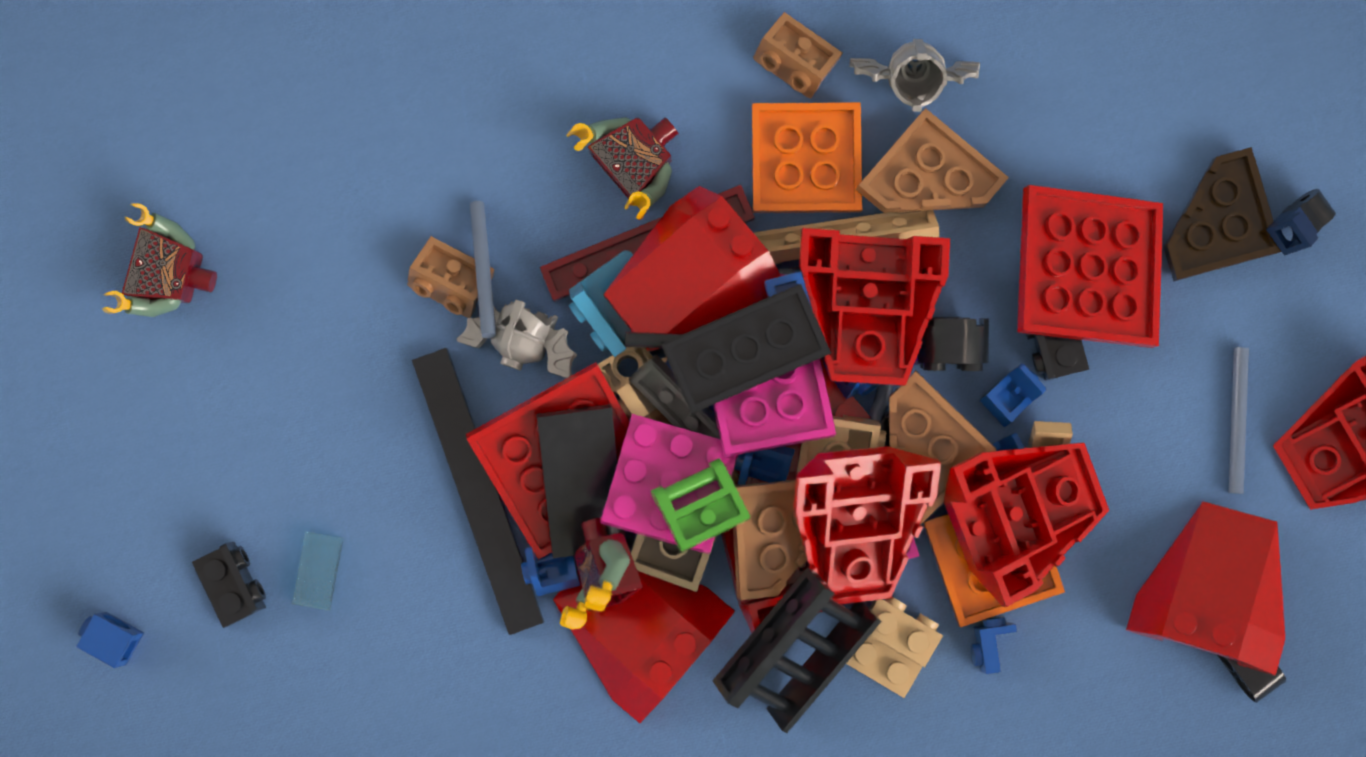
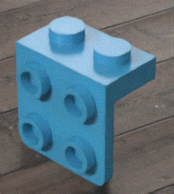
[569,250,633,357]

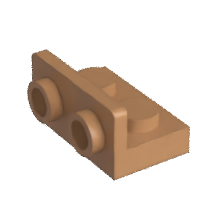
[753,12,843,99]
[407,236,495,318]

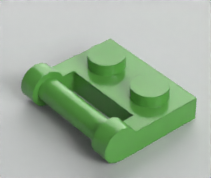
[651,458,751,553]

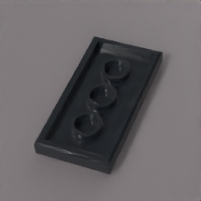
[661,284,831,414]
[536,404,625,558]

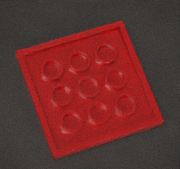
[1017,185,1163,348]
[465,362,629,560]

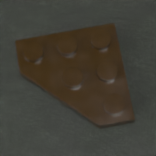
[1164,147,1281,281]

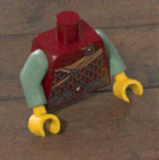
[566,117,678,220]
[102,203,217,317]
[559,518,643,629]

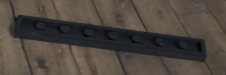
[412,348,545,635]

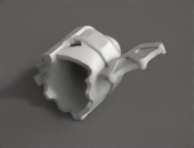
[849,39,980,112]
[457,299,577,378]

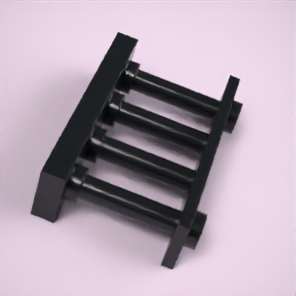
[713,567,882,733]

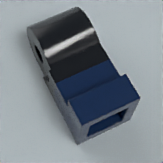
[1266,189,1336,256]

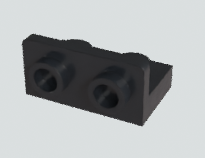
[1026,334,1089,381]
[192,542,266,628]

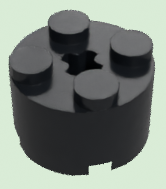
[918,317,989,371]

